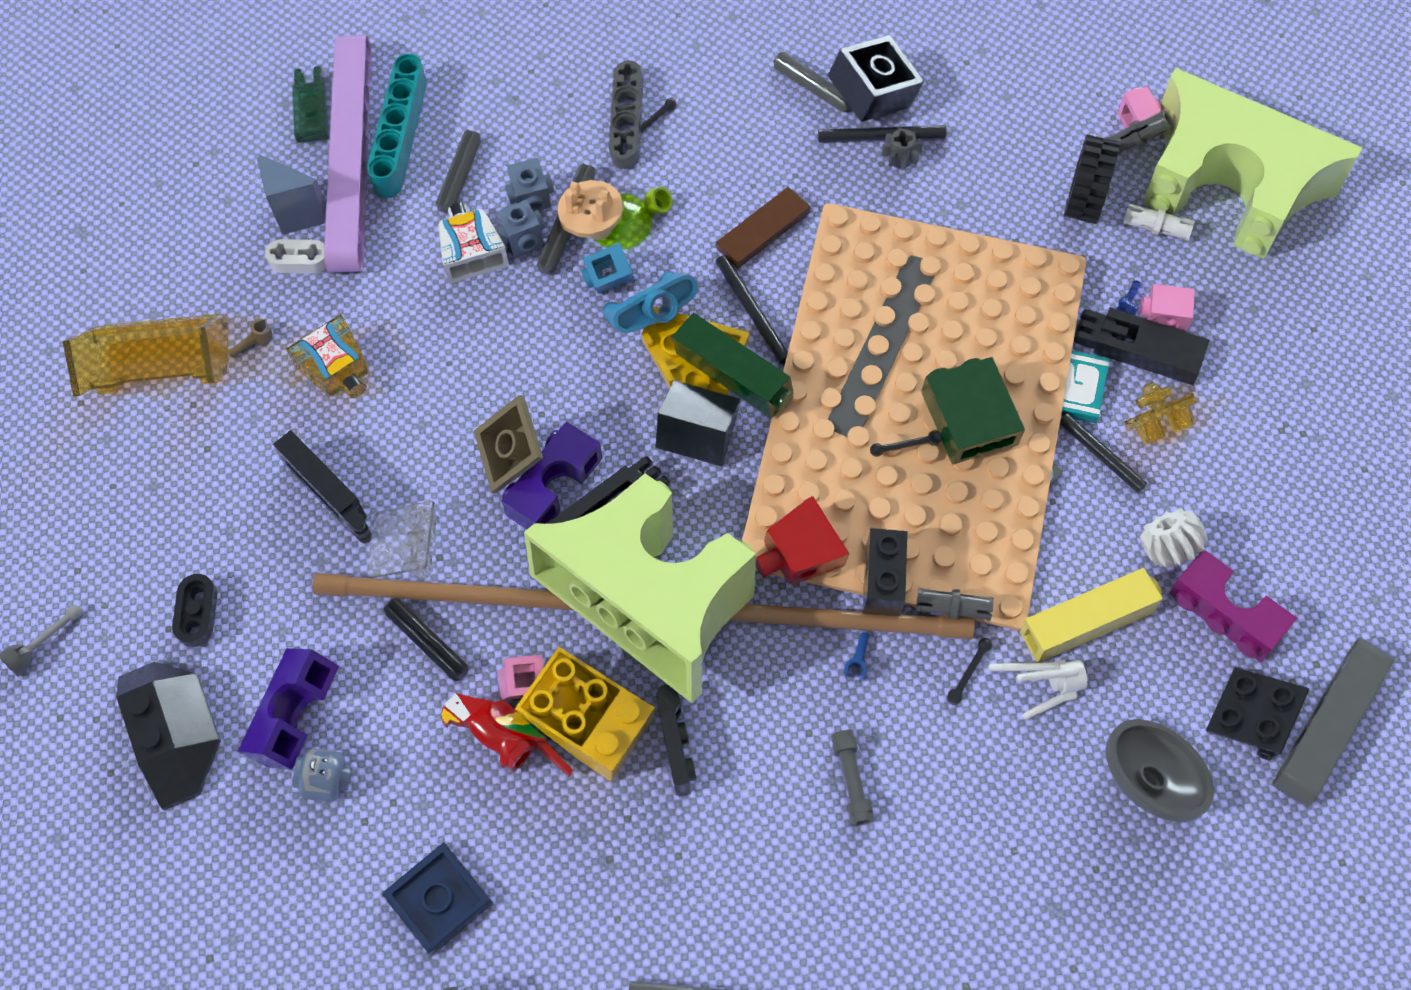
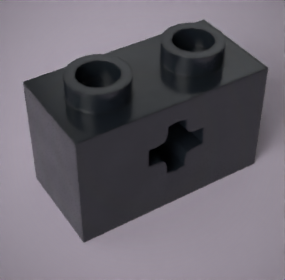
[862,528,908,617]

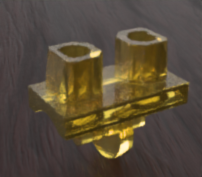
[1124,382,1197,445]

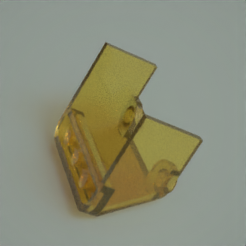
[62,313,228,397]

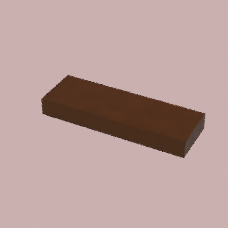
[716,187,810,269]

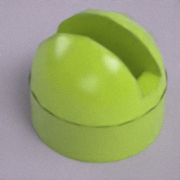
[644,187,672,214]

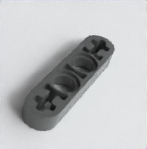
[609,60,644,169]

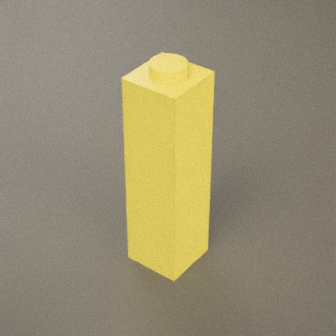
[1020,568,1163,662]

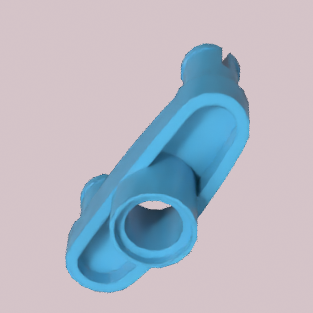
[602,271,698,333]

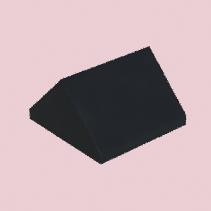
[655,380,741,467]

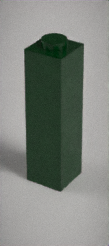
[671,312,794,419]

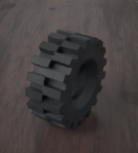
[1064,134,1120,224]

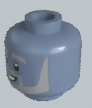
[292,748,352,802]

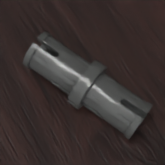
[1106,109,1173,154]
[916,587,994,621]

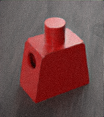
[756,496,850,584]

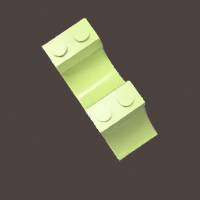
[1142,68,1363,259]
[524,473,756,703]

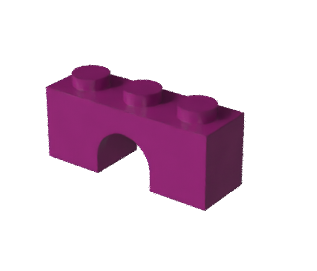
[1169,550,1297,662]

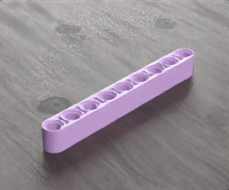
[324,34,371,273]

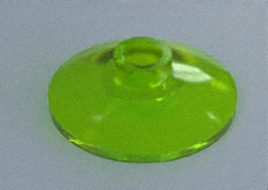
[589,194,652,250]

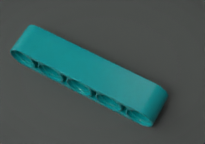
[367,53,427,198]

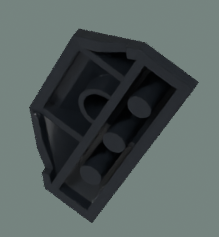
[116,662,221,811]

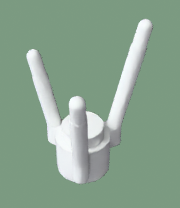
[988,660,1087,720]

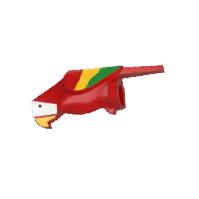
[441,693,574,777]

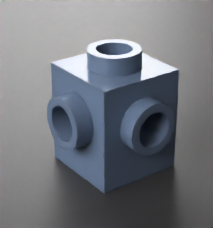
[505,157,555,212]
[494,199,545,259]

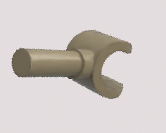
[228,318,272,358]

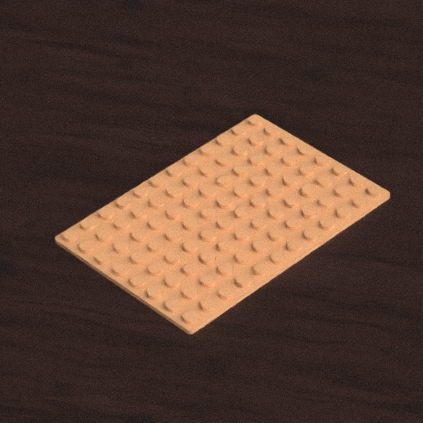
[742,203,1086,631]

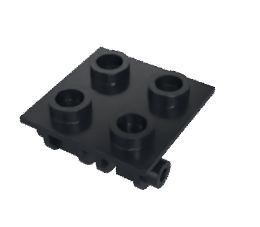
[1206,667,1309,761]

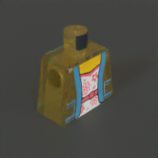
[286,314,369,399]

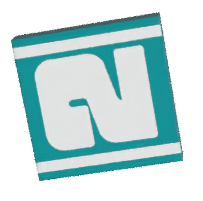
[1061,351,1110,423]

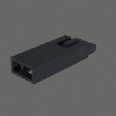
[1073,307,1210,386]
[273,430,372,544]
[547,456,671,524]

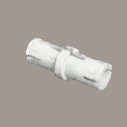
[1123,203,1195,241]

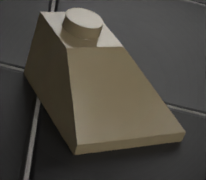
[474,395,543,493]

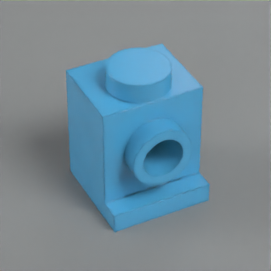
[581,243,635,294]

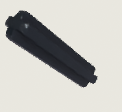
[383,598,469,681]

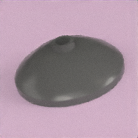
[1105,719,1214,822]

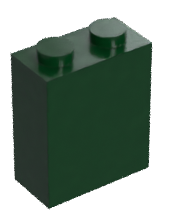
[921,357,1025,465]

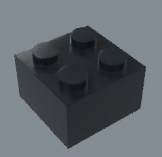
[827,35,924,122]

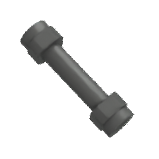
[831,730,874,826]

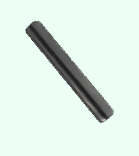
[537,163,596,275]

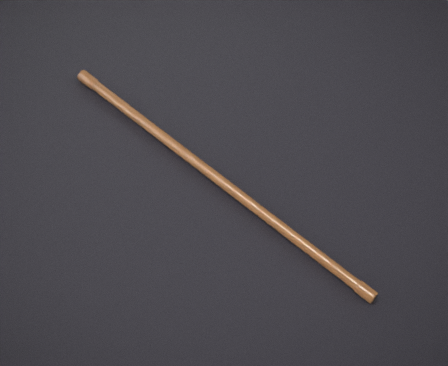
[313,573,975,640]

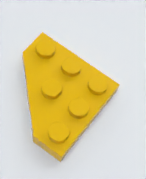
[642,306,750,395]

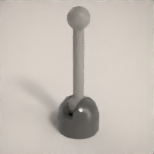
[0,605,82,677]

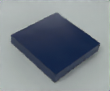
[381,842,494,957]

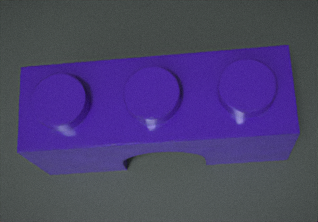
[501,422,603,529]
[237,648,340,770]

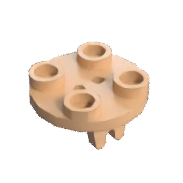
[557,180,624,240]

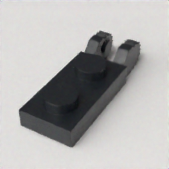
[656,684,697,797]

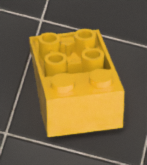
[515,646,655,782]

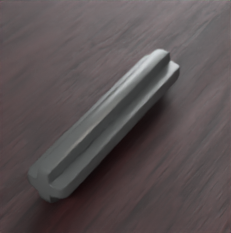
[773,52,850,112]
[436,129,481,214]

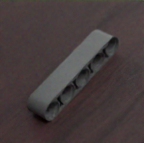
[1272,637,1395,808]

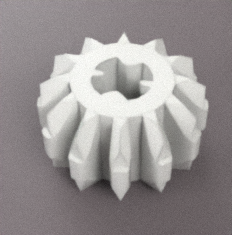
[1140,508,1208,568]

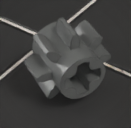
[881,128,923,170]

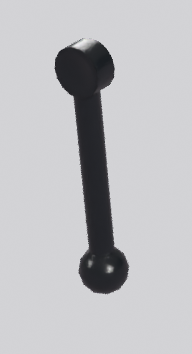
[627,98,677,132]
[870,430,942,457]
[947,638,992,705]

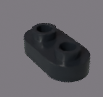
[172,574,218,647]

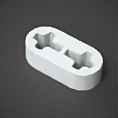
[265,239,326,274]

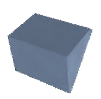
[257,155,326,235]

